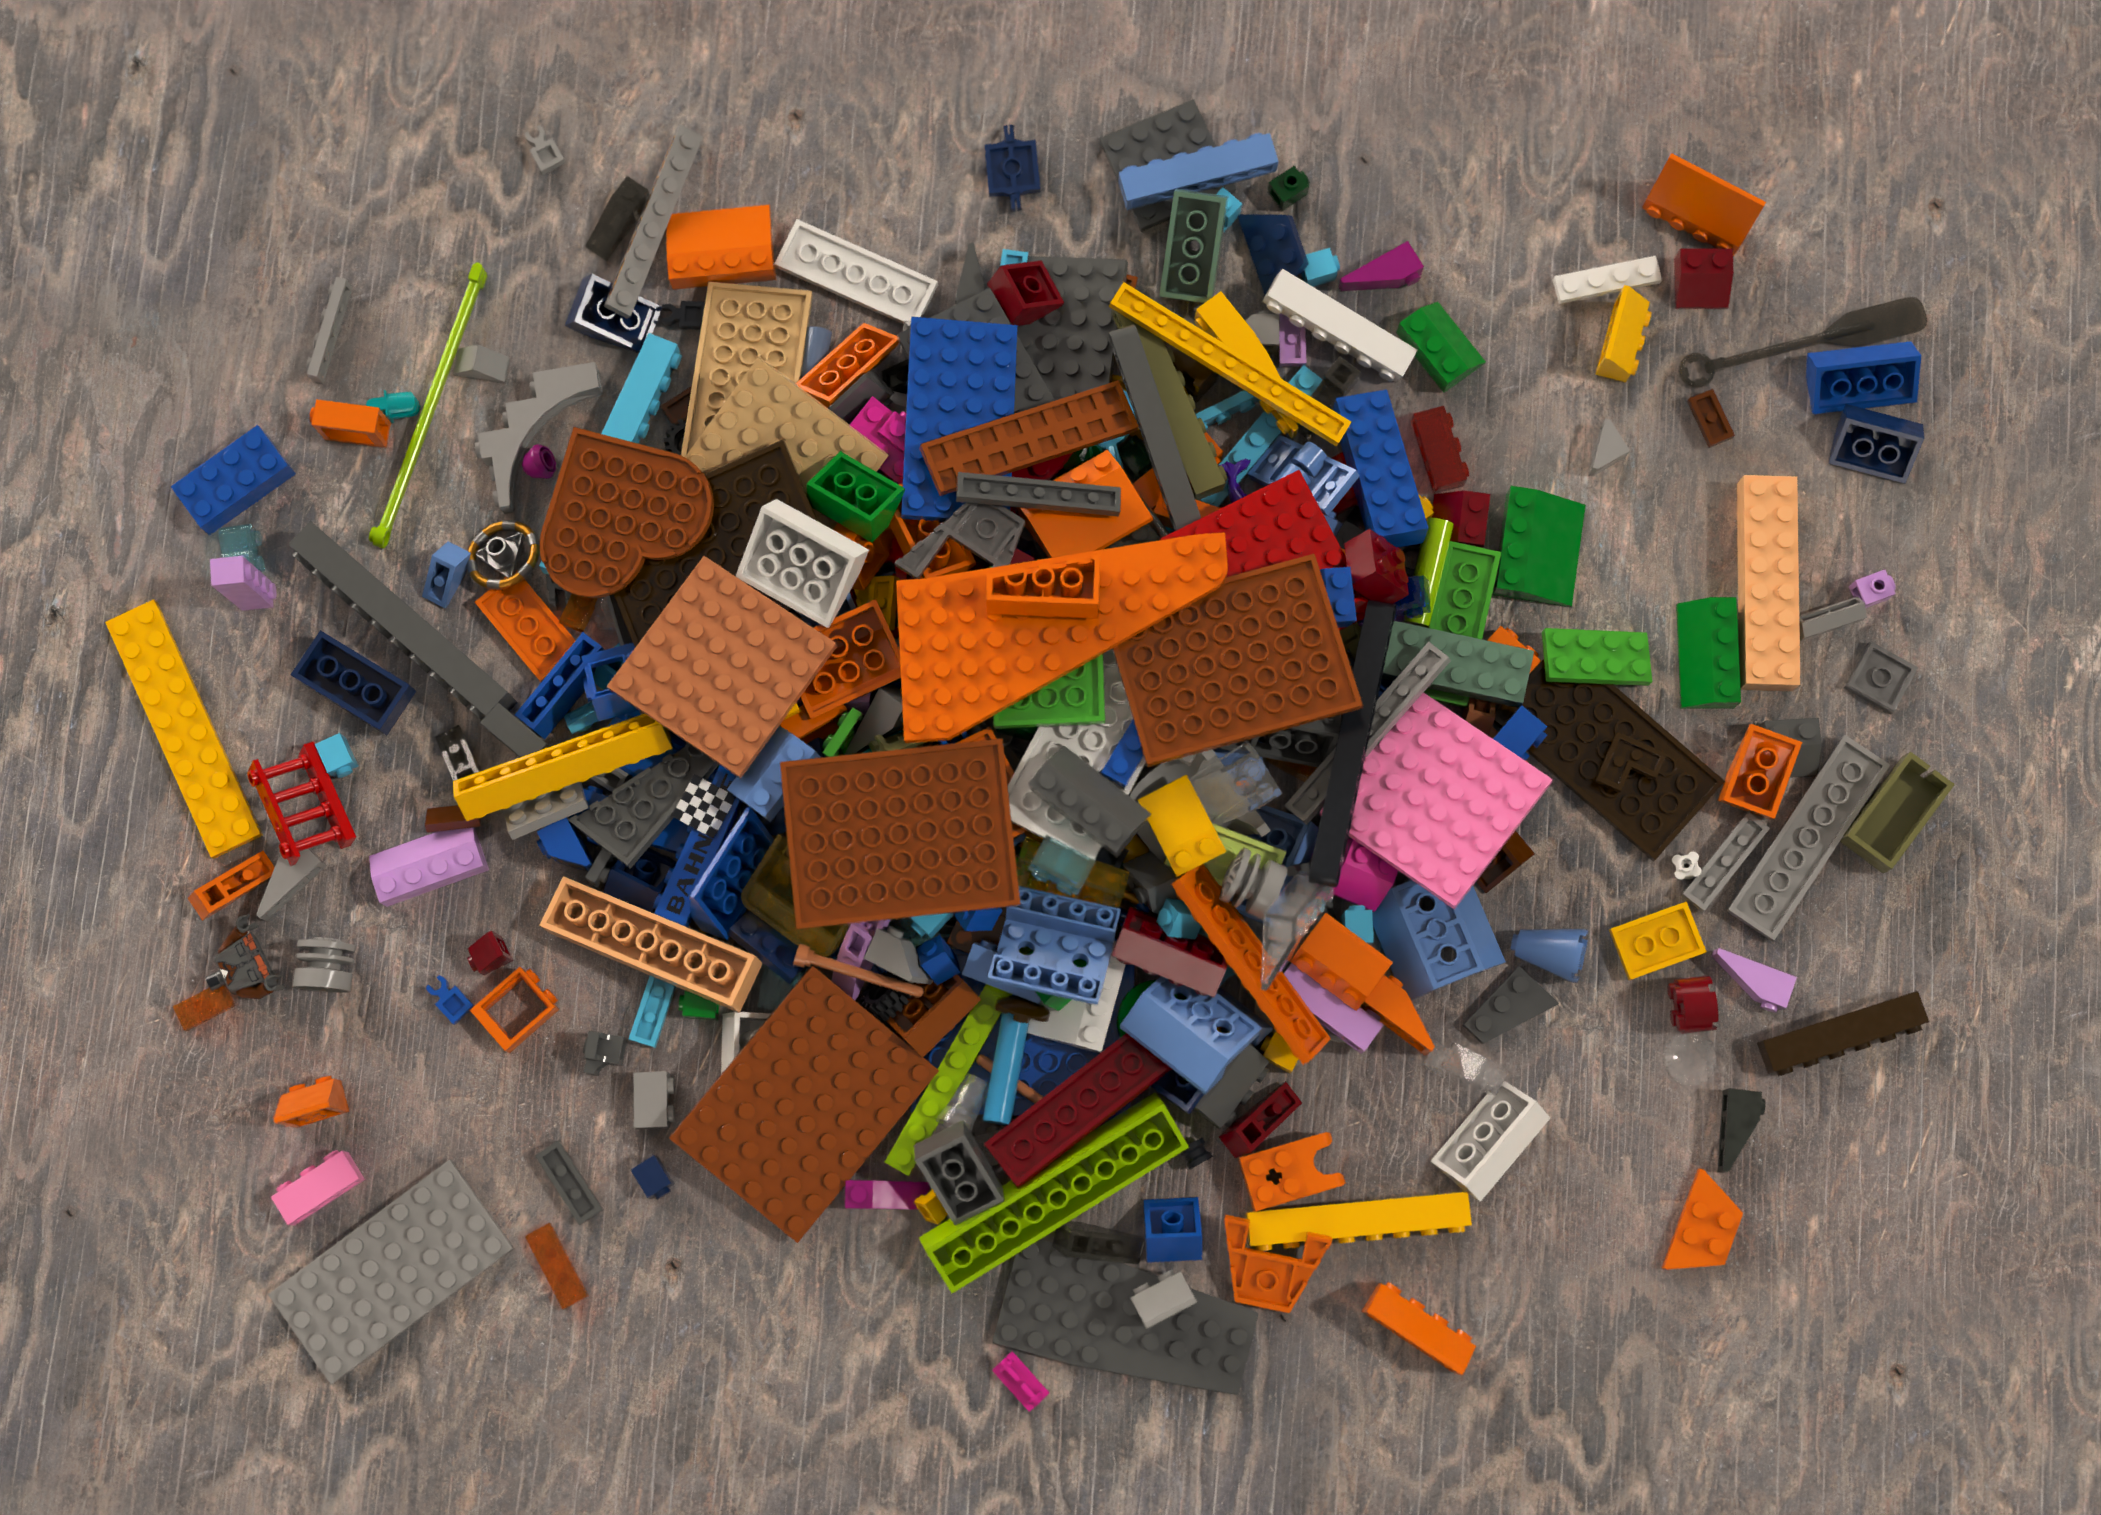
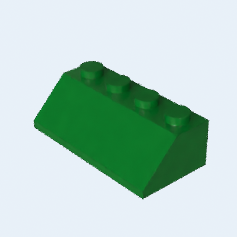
[1676,597,1741,709]

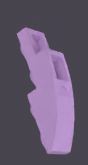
[832,920,890,1001]

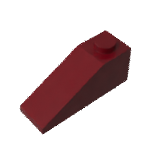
[1219,1082,1302,1158]

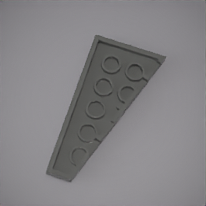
[568,743,719,869]

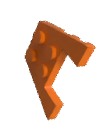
[1224,1214,1332,1313]

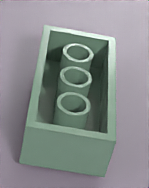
[1159,189,1229,303]

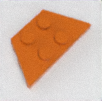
[1662,1168,1743,1270]

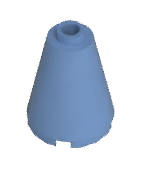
[1511,929,1589,983]

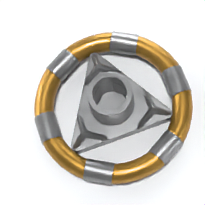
[466,520,540,590]

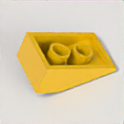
[1137,774,1226,877]

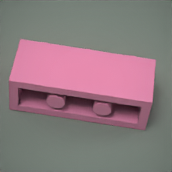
[271,1150,365,1226]

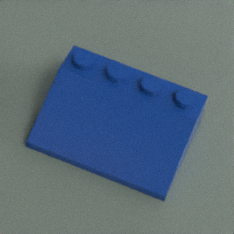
[689,807,783,940]

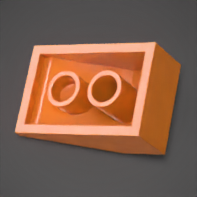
[1717,724,1802,819]
[1360,975,1435,1056]
[274,1076,349,1128]

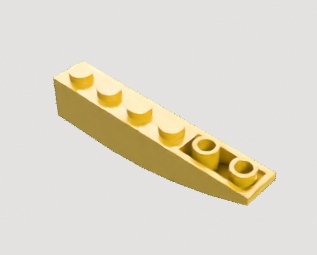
[1194,291,1298,439]

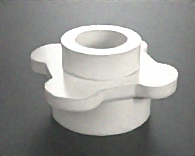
[1672,852,1702,880]

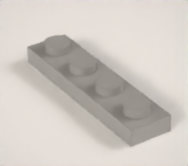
[306,277,353,384]
[1681,811,1770,912]

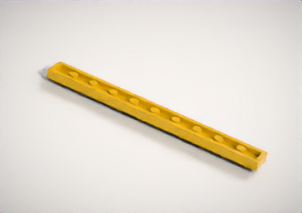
[1109,282,1351,446]

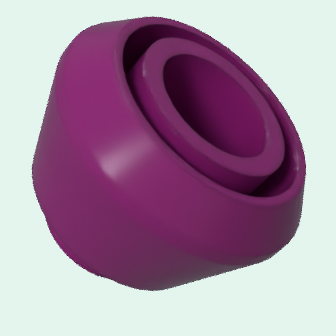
[522,444,556,479]

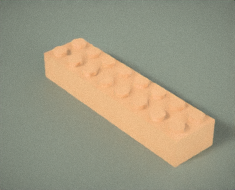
[1737,475,1800,691]
[539,876,763,1013]

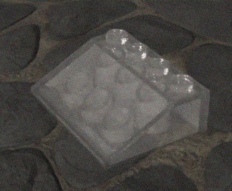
[1261,871,1334,991]

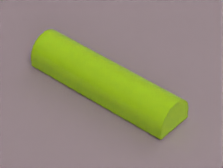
[1403,518,1454,628]

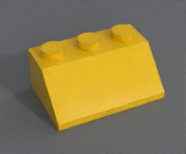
[1596,285,1652,383]

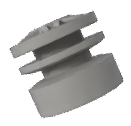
[1219,848,1287,920]
[292,937,356,993]

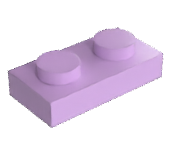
[1279,313,1306,367]

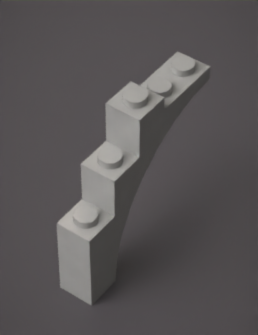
[475,362,603,514]

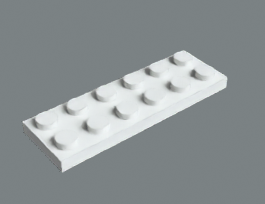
[774,219,938,324]

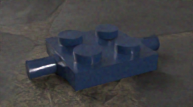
[984,124,1041,212]

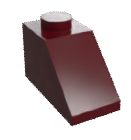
[467,930,513,975]

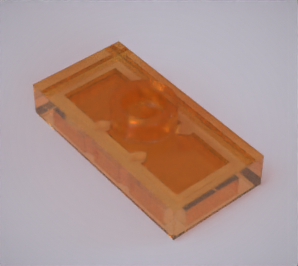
[173,985,236,1031]

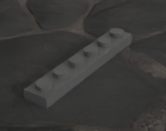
[956,472,1121,517]

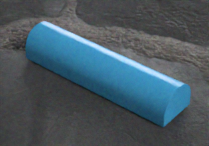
[983,1013,1029,1126]

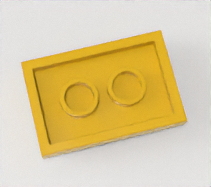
[1609,901,1707,981]

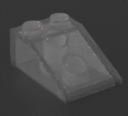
[1189,741,1282,825]

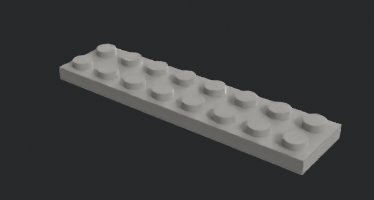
[1726,735,1890,942]

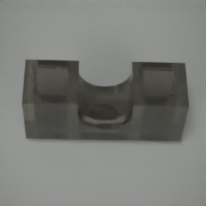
[1297,356,1361,441]

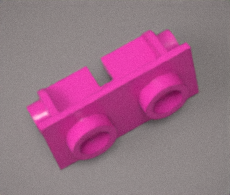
[992,1351,1049,1412]

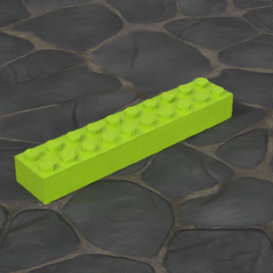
[919,1093,1189,1293]

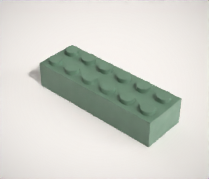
[1382,621,1534,708]

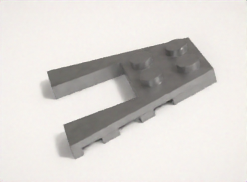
[895,502,1025,579]

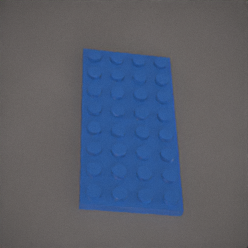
[901,317,1017,522]

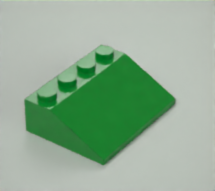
[1492,486,1586,607]

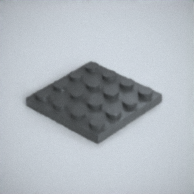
[1099,99,1236,232]

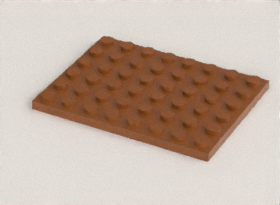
[1112,554,1363,767]
[780,739,1020,930]
[669,965,939,1243]

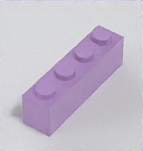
[210,556,277,611]
[1284,963,1384,1054]

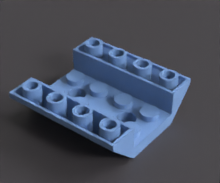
[1366,880,1506,1000]
[988,886,1121,1005]
[1120,976,1273,1094]

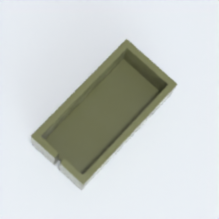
[1840,751,1955,874]

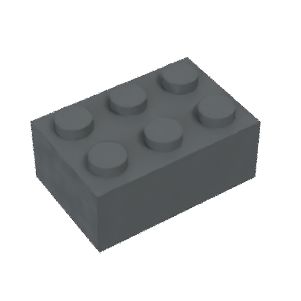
[914,1120,1004,1225]

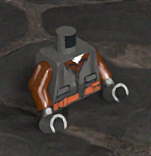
[205,914,285,999]

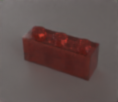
[1411,405,1469,494]

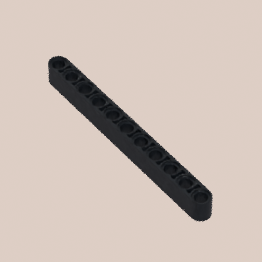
[1309,600,1396,888]

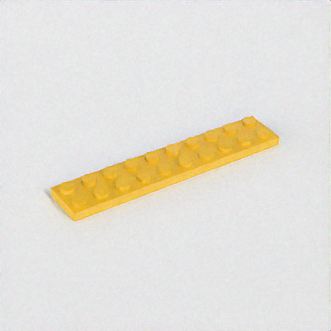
[105,599,263,859]

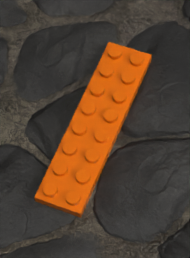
[1171,864,1331,1065]

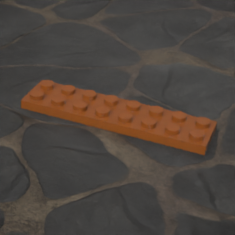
[919,380,1139,496]

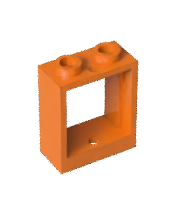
[309,399,391,448]
[780,704,848,744]
[470,967,560,1053]

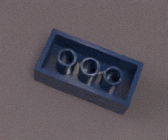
[290,630,417,736]

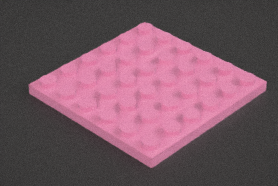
[1319,692,1552,910]

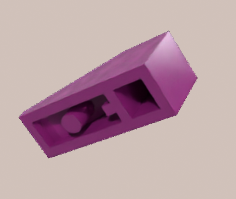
[1338,241,1424,291]
[845,1180,930,1210]

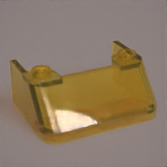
[741,831,850,957]

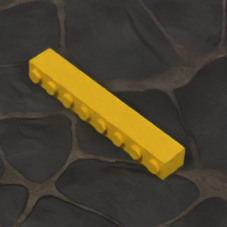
[453,714,672,821]
[1246,1192,1472,1251]

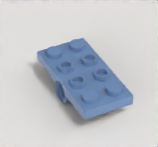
[1248,435,1360,516]

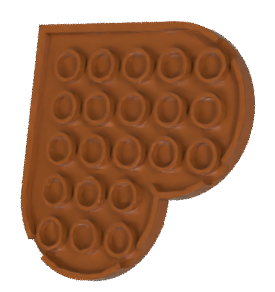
[540,427,714,598]

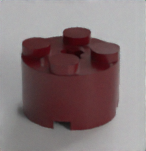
[1667,976,1719,1034]

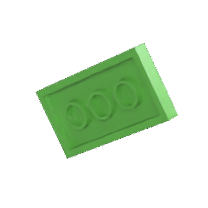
[1542,628,1652,686]

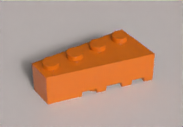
[986,553,1101,618]

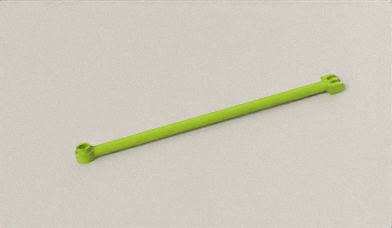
[369,262,487,549]

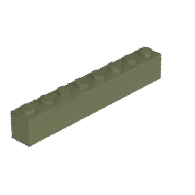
[1111,309,1227,500]

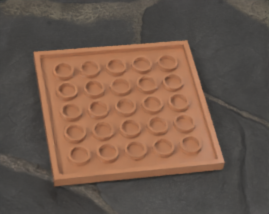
[607,556,837,779]

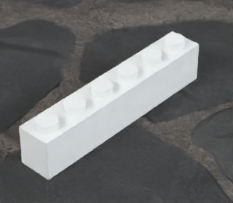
[1262,269,1417,382]

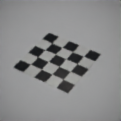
[672,774,736,839]

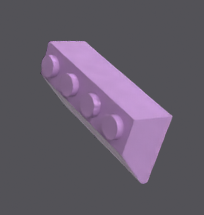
[369,827,489,907]

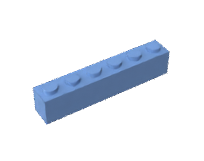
[1118,133,1278,210]

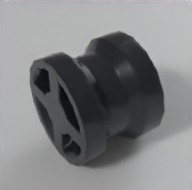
[1180,1137,1213,1170]

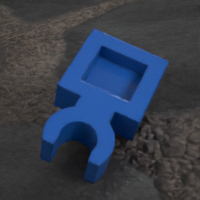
[426,975,475,1025]

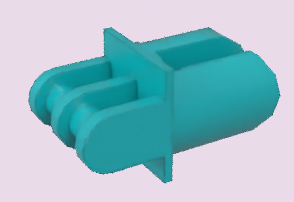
[366,390,421,423]

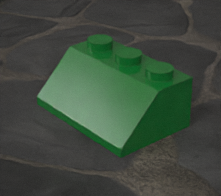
[1396,302,1486,393]
[807,451,905,542]

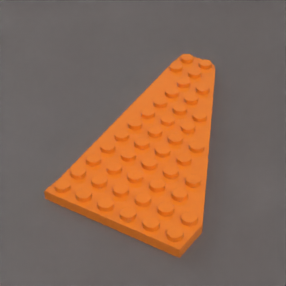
[896,533,1228,743]

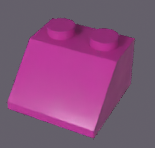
[1325,838,1398,912]

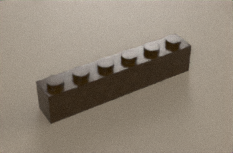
[1757,991,1929,1077]

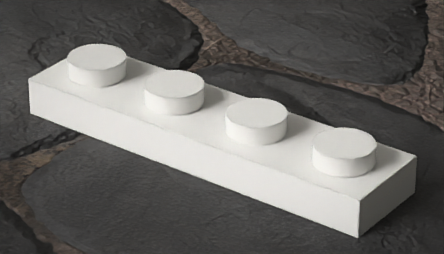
[1553,256,1662,304]

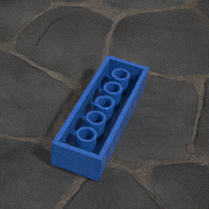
[1333,389,1429,547]

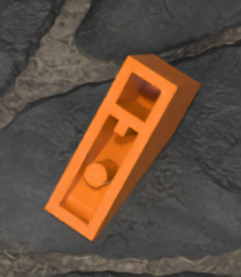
[188,850,275,921]

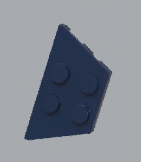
[1238,214,1309,295]

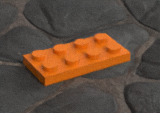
[475,569,576,682]

